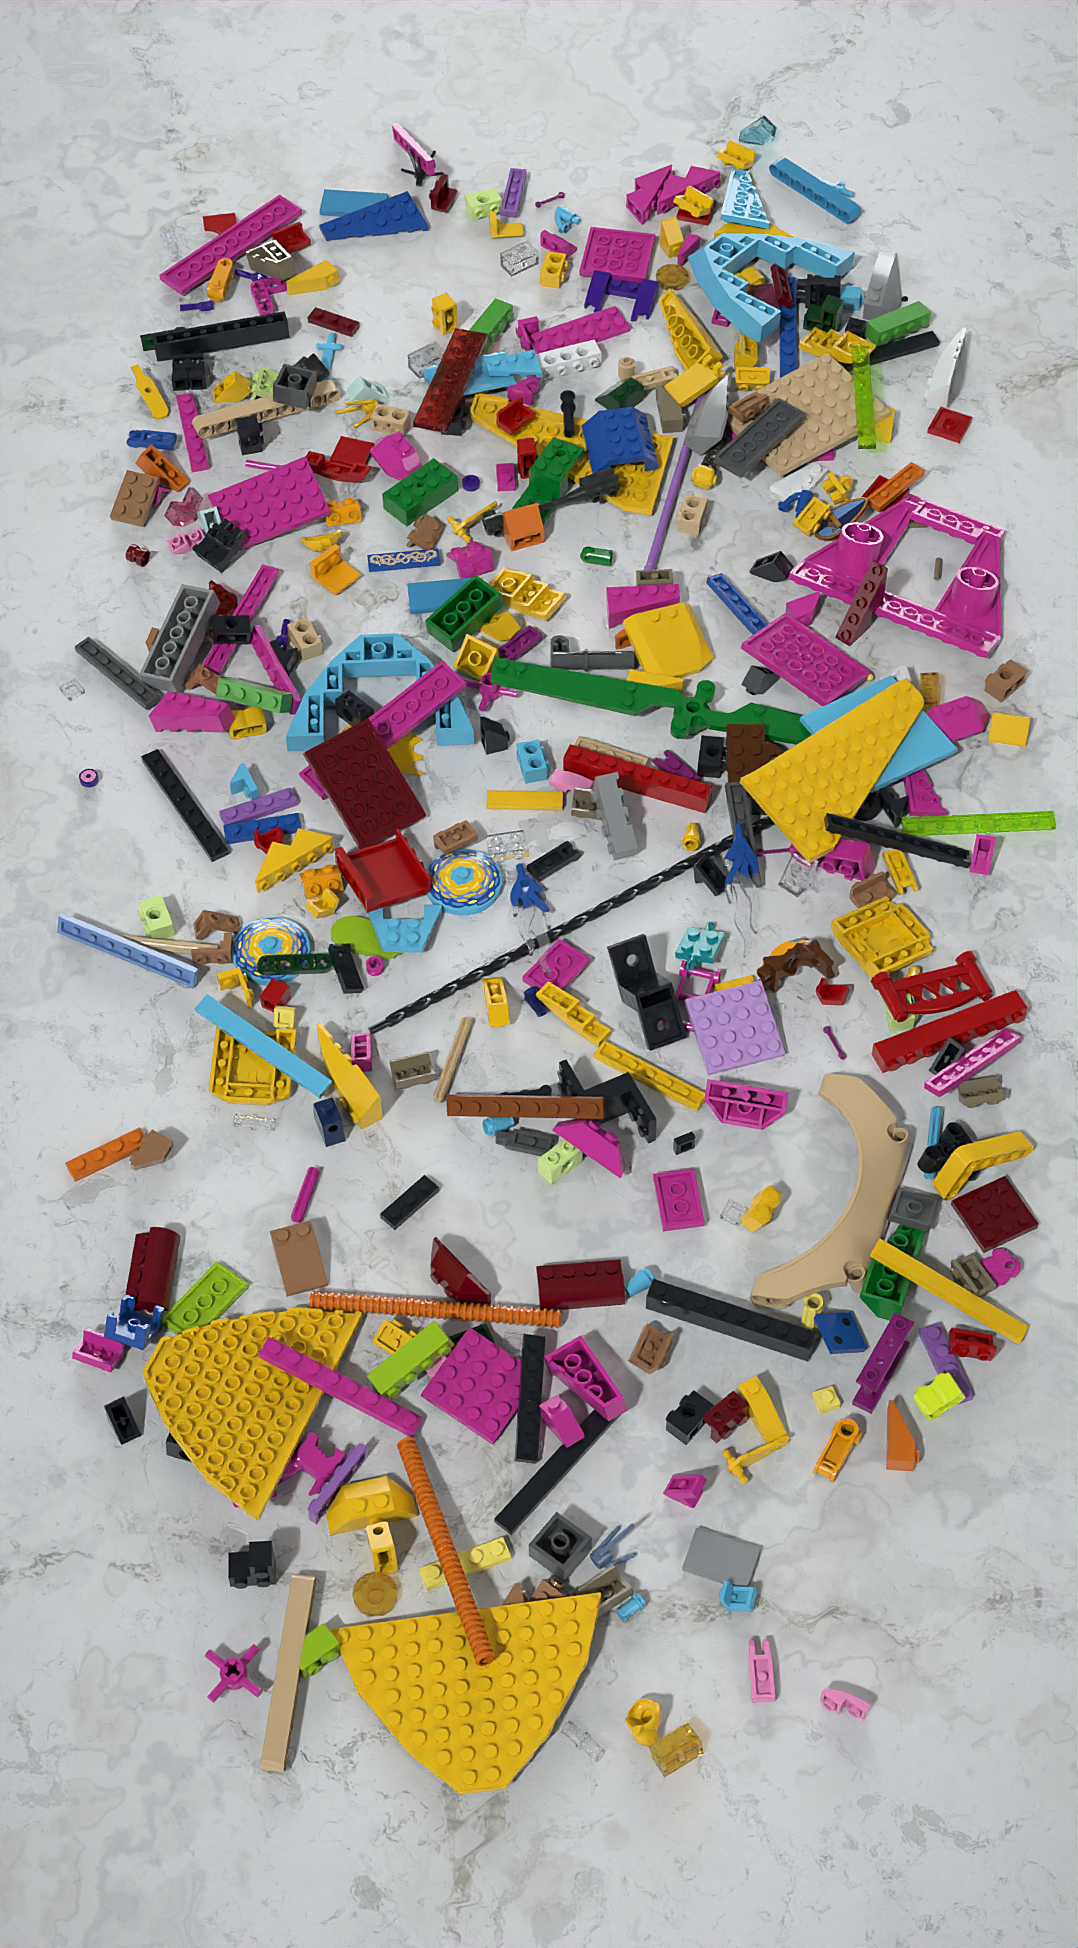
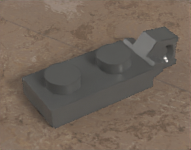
[495,1129,554,1156]

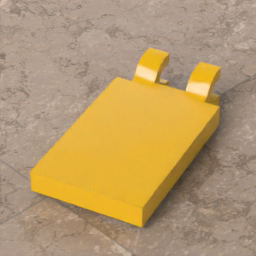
[663,354,726,409]

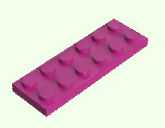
[528,306,630,354]

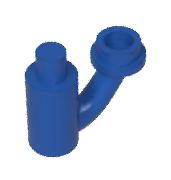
[778,490,813,518]

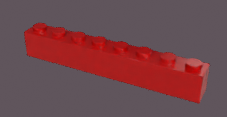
[563,744,712,813]
[872,990,1027,1073]

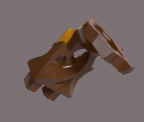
[757,938,835,993]

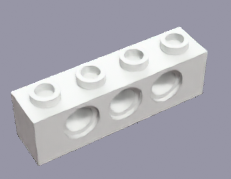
[536,340,601,381]

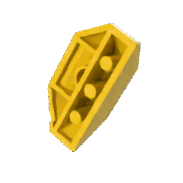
[326,1476,418,1536]

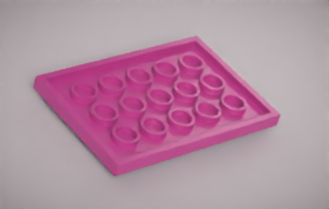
[208,456,331,551]
[741,613,871,706]

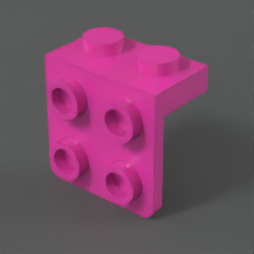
[446,541,495,579]

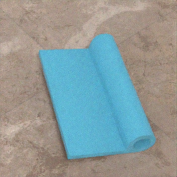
[423,351,516,401]

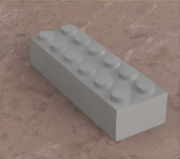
[139,584,220,693]

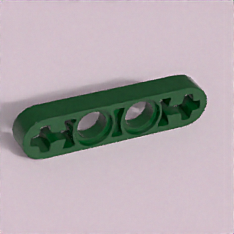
[256,953,333,976]

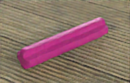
[291,1167,319,1223]

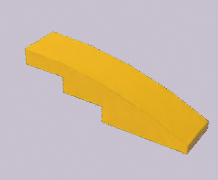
[536,981,611,1047]

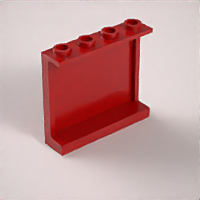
[335,829,433,913]

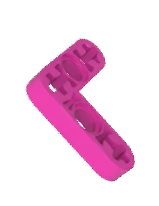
[250,275,296,316]

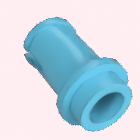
[616,1594,646,1622]

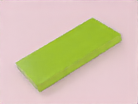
[162,1261,249,1335]

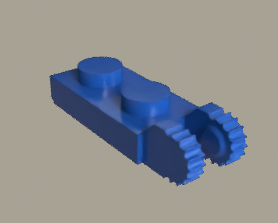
[126,430,177,450]

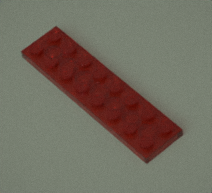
[413,328,488,433]

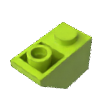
[300,1623,340,1679]

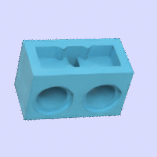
[516,739,550,784]

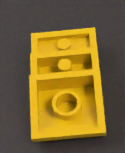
[798,327,877,364]
[489,568,566,621]

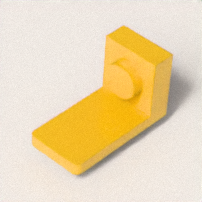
[489,211,523,238]
[216,967,254,1009]

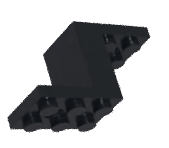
[607,934,687,1051]
[557,1059,657,1144]

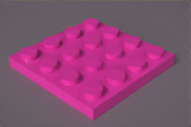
[579,227,655,283]
[421,1327,521,1445]

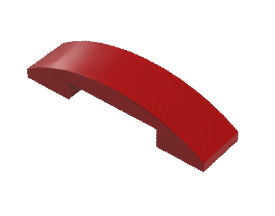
[306,451,371,482]

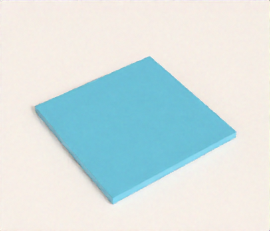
[800,675,957,794]

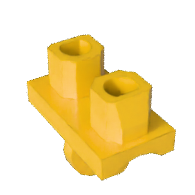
[821,471,853,504]

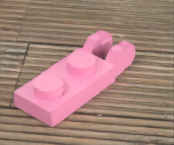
[748,1639,776,1703]

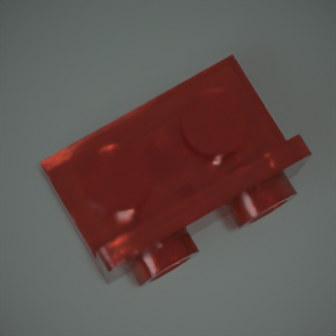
[209,580,238,615]

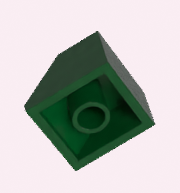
[595,377,644,410]

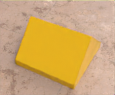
[453,634,499,682]
[988,711,1030,747]

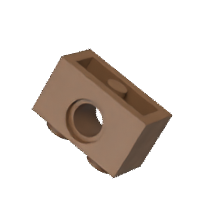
[985,659,1027,703]

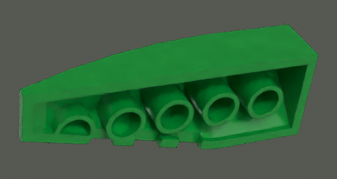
[860,1224,926,1321]

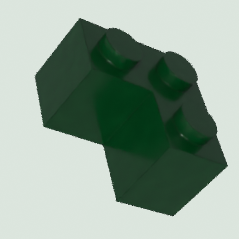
[803,295,844,333]

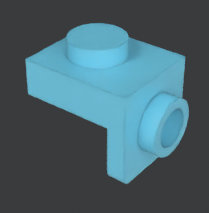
[719,1581,758,1612]

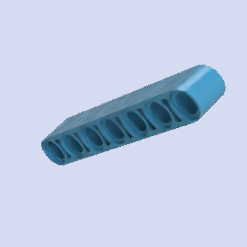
[769,157,862,224]

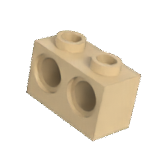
[371,404,411,436]
[676,495,708,536]
[287,618,324,661]

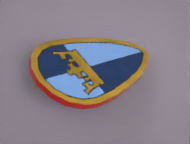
[814,497,869,541]

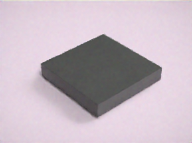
[888,1187,940,1232]

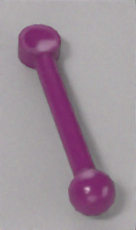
[535,192,565,207]
[756,847,790,857]
[823,1026,846,1060]

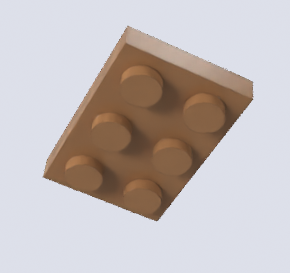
[110,470,161,527]

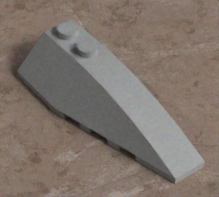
[863,250,901,320]
[684,373,731,456]

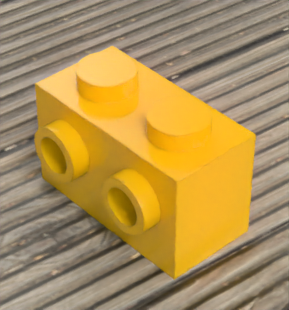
[431,292,458,335]

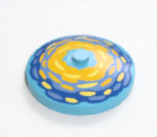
[426,849,502,916]
[232,917,311,986]

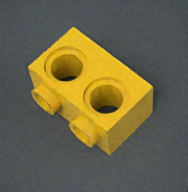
[540,251,569,288]
[734,333,758,370]

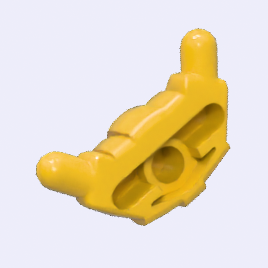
[300,530,343,553]

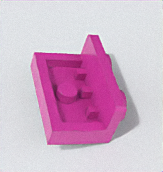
[72,1328,124,1373]

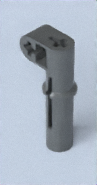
[550,635,634,672]

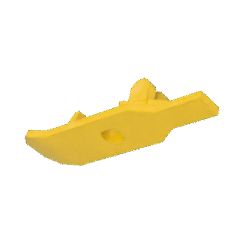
[130,364,169,420]

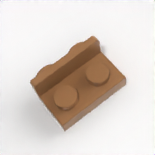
[433,820,478,855]
[849,871,895,908]

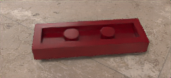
[770,263,793,309]
[307,307,360,337]

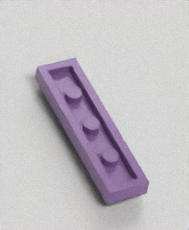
[500,168,527,217]
[219,787,297,825]
[918,1323,973,1405]
[308,1443,368,1525]

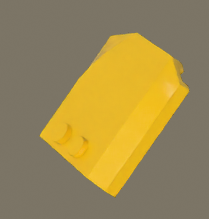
[622,602,714,678]
[831,896,933,978]
[209,1026,297,1105]

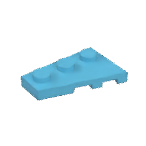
[485,350,542,378]

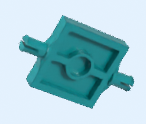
[675,922,725,971]

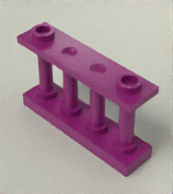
[852,1312,914,1414]

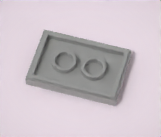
[682,1528,760,1587]

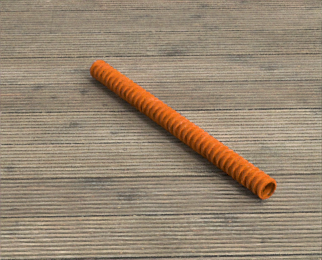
[309,1290,562,1328]
[397,1437,496,1666]

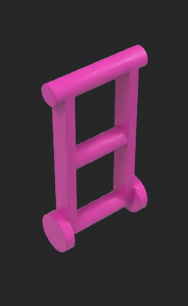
[662,960,721,1032]

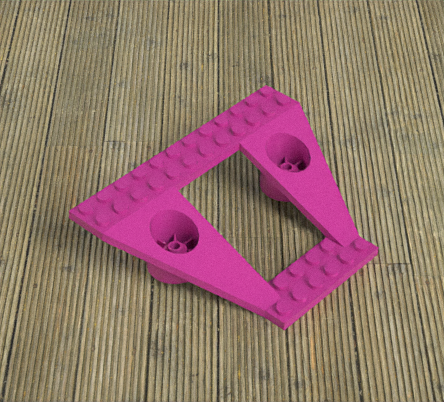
[788,493,1006,658]

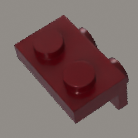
[429,174,457,212]
[703,1391,749,1444]

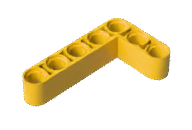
[932,1131,1034,1201]

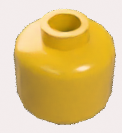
[691,464,718,490]

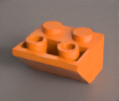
[503,503,544,552]

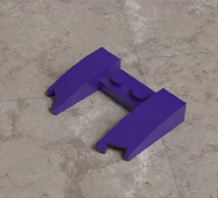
[584,270,659,322]

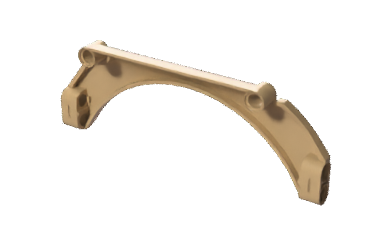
[749,1074,912,1309]

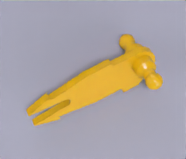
[447,501,498,543]
[722,1435,790,1484]

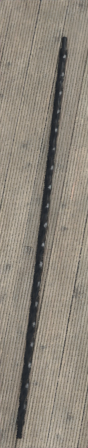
[368,816,775,1034]

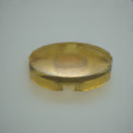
[656,264,689,291]
[352,1572,398,1617]

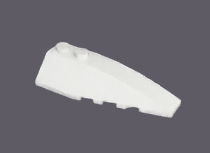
[924,328,966,409]

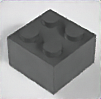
[273,364,317,409]
[528,1512,592,1581]

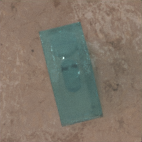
[738,115,777,145]

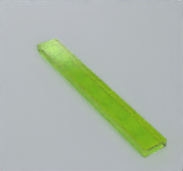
[851,346,876,449]
[901,811,1056,836]

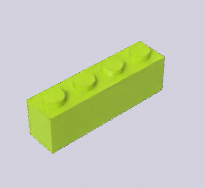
[367,1320,455,1399]

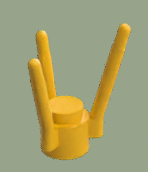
[335,398,378,428]

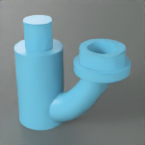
[554,206,581,233]

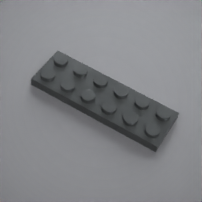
[713,398,806,478]

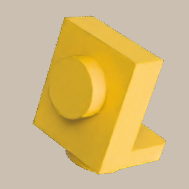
[305,888,339,919]

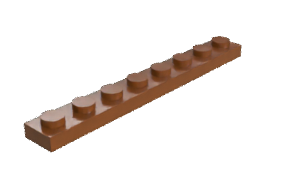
[446,1094,606,1119]

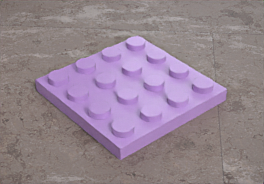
[684,980,786,1076]

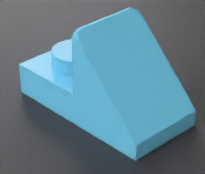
[230,763,259,800]

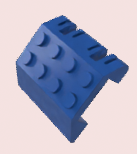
[582,407,659,474]

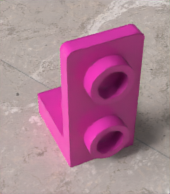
[515,316,539,351]

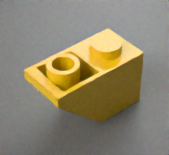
[212,371,251,403]

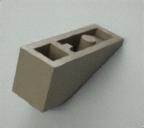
[656,384,686,433]

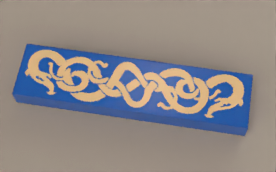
[367,548,440,572]

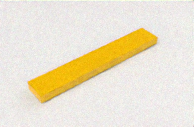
[594,1040,705,1113]

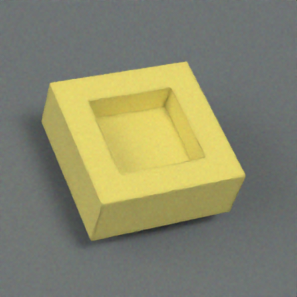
[274,1006,296,1029]
[812,1386,841,1414]

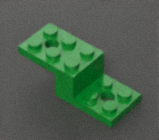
[512,437,584,524]

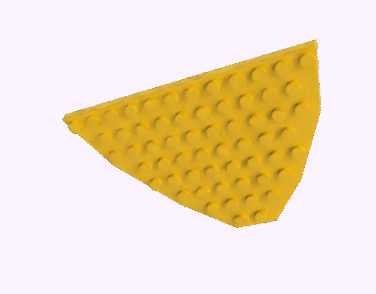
[142,1307,362,1521]
[331,1592,602,1795]

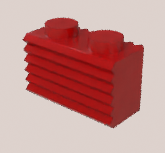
[517,438,537,479]

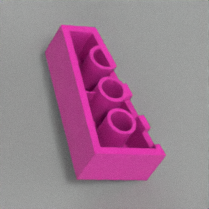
[544,1336,628,1421]

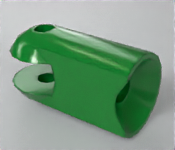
[580,546,613,566]

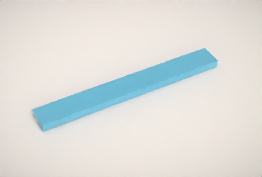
[194,994,333,1099]

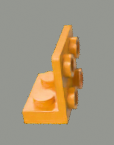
[309,544,361,595]

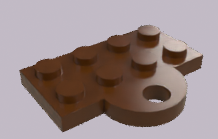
[726,724,783,797]

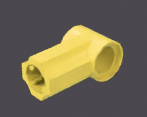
[800,1293,823,1338]

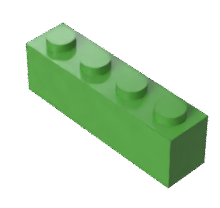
[462,298,514,357]
[864,301,932,346]
[216,677,293,713]

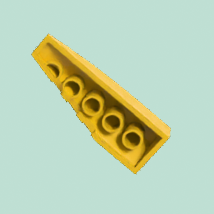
[659,288,723,370]
[316,1022,383,1130]

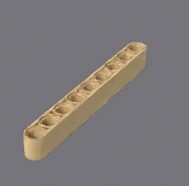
[192,380,340,438]
[261,1574,316,1773]

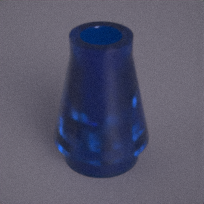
[524,986,548,1017]

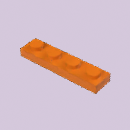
[867,462,925,512]
[65,1127,144,1182]

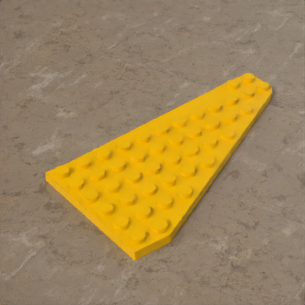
[470,393,673,515]
[740,678,924,863]

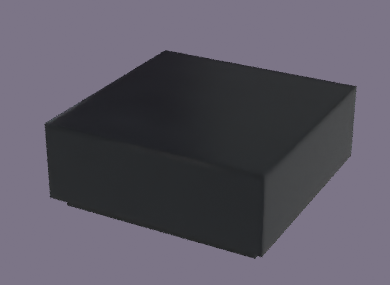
[673,1131,695,1155]

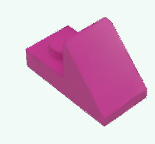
[507,375,540,405]
[496,463,515,492]
[970,834,996,875]
[663,1475,707,1508]

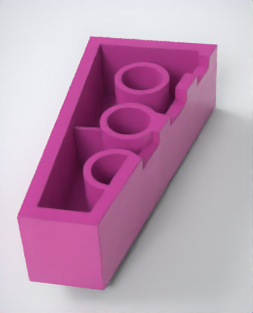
[606,584,680,629]
[149,691,235,732]
[789,839,875,881]

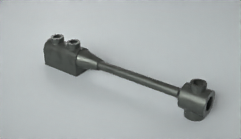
[482,467,620,537]

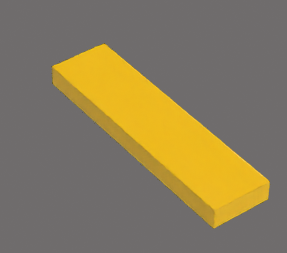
[487,790,563,810]

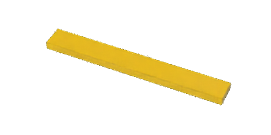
[869,1238,1029,1345]

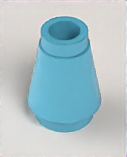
[482,1117,514,1137]
[624,1268,655,1297]

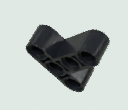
[917,1122,983,1181]

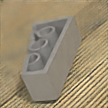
[590,772,638,860]

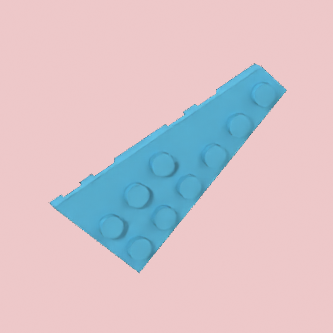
[720,168,770,229]

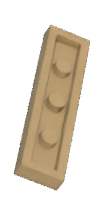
[574,736,649,766]

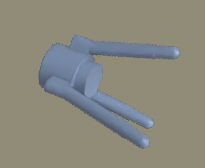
[589,1523,637,1569]

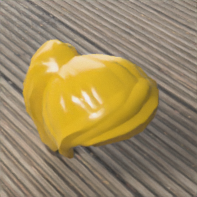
[624,1698,662,1746]

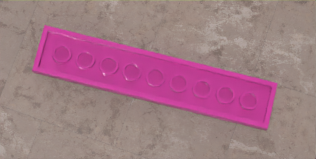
[159,195,302,295]
[299,660,467,800]

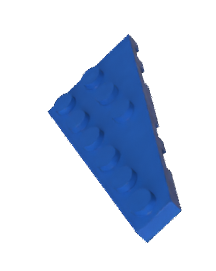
[319,191,429,241]

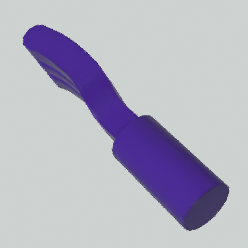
[235,268,268,282]
[180,300,213,311]
[276,619,290,651]

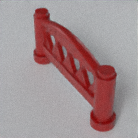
[870,951,993,1023]

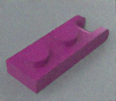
[499,625,542,661]
[652,750,701,782]

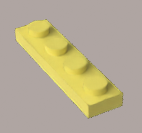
[419,1537,511,1591]

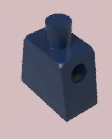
[313,1098,345,1147]

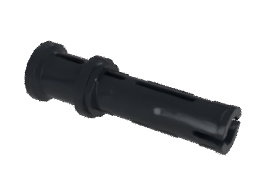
[560,390,576,438]

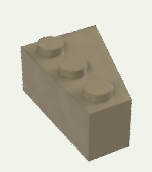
[245,240,297,281]

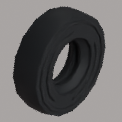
[854,792,881,821]

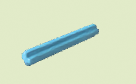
[924,1107,942,1180]

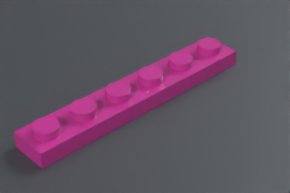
[392,123,436,176]
[176,393,209,472]
[250,625,302,715]
[924,1028,1021,1098]

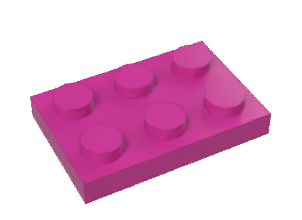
[522,939,590,991]
[653,1169,705,1232]

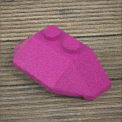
[370,431,422,480]
[926,696,990,742]
[704,1079,789,1130]
[552,1119,626,1178]

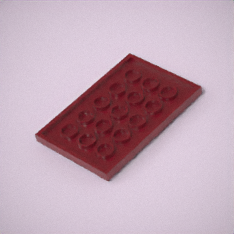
[303,718,427,849]

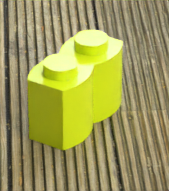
[912,1372,966,1421]

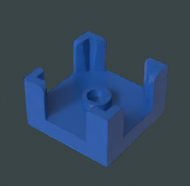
[104,1295,165,1350]

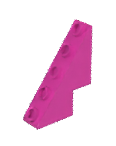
[626,164,675,225]
[657,166,721,215]

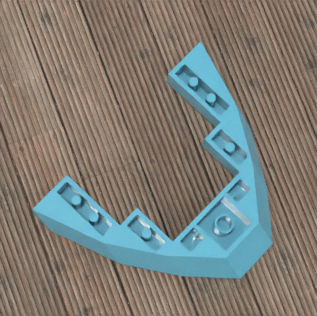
[688,233,855,343]
[286,633,474,751]

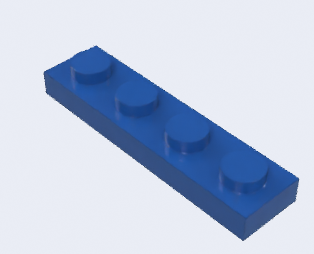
[223,813,302,845]

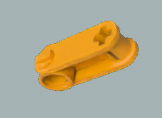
[207,258,233,302]
[813,1419,862,1483]

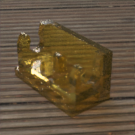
[919,672,941,713]
[648,1723,704,1777]

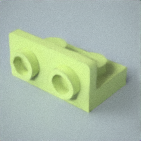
[250,366,279,400]

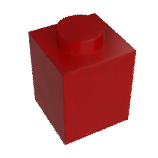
[260,979,291,1012]

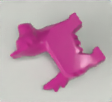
[277,1431,346,1496]

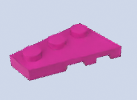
[903,769,948,818]

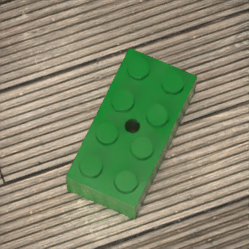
[382,458,458,526]
[425,574,504,652]

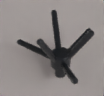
[401,148,444,187]

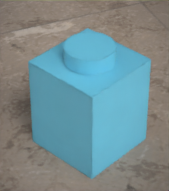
[840,285,864,311]

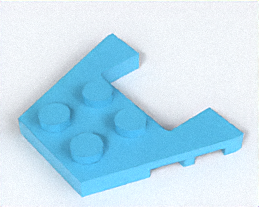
[366,905,442,953]

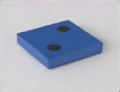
[814,1312,867,1354]

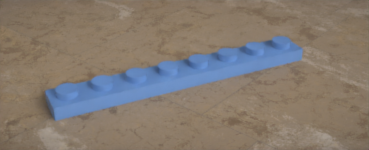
[57,913,199,988]

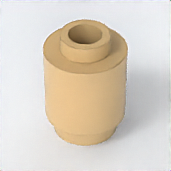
[618,357,635,380]

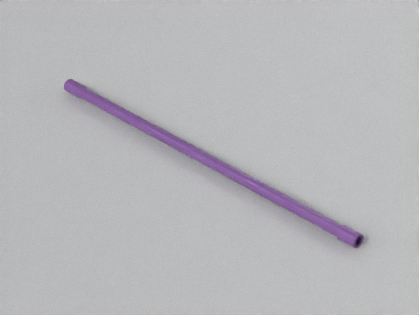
[644,390,708,570]

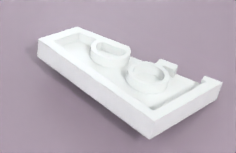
[770,462,828,504]

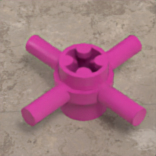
[464,673,518,711]
[205,1644,263,1703]

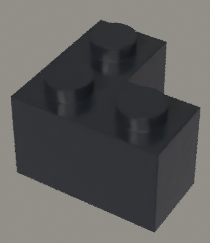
[228,1541,276,1589]

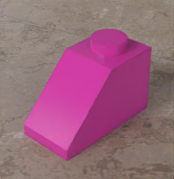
[785,591,820,626]
[539,1395,585,1448]

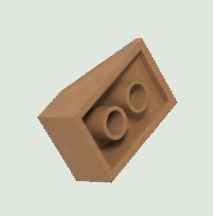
[270,1220,328,1297]

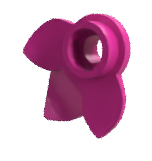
[980,1249,1021,1287]

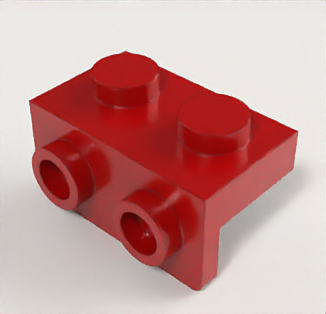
[272,221,311,254]
[496,396,536,436]
[949,1328,997,1361]

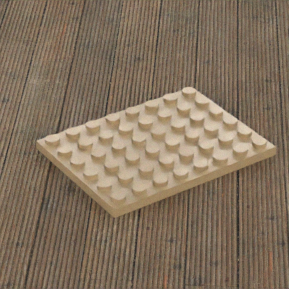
[726,353,891,477]

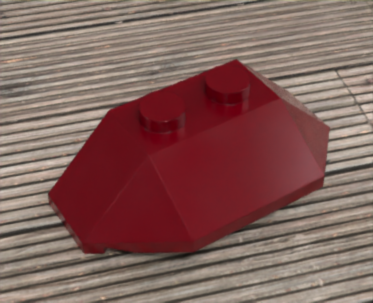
[430,1237,491,1305]

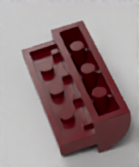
[125,1227,181,1313]
[536,1259,625,1311]

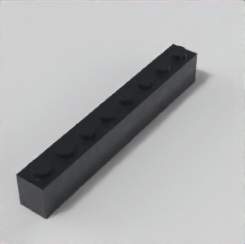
[152,311,289,361]
[646,1279,816,1362]

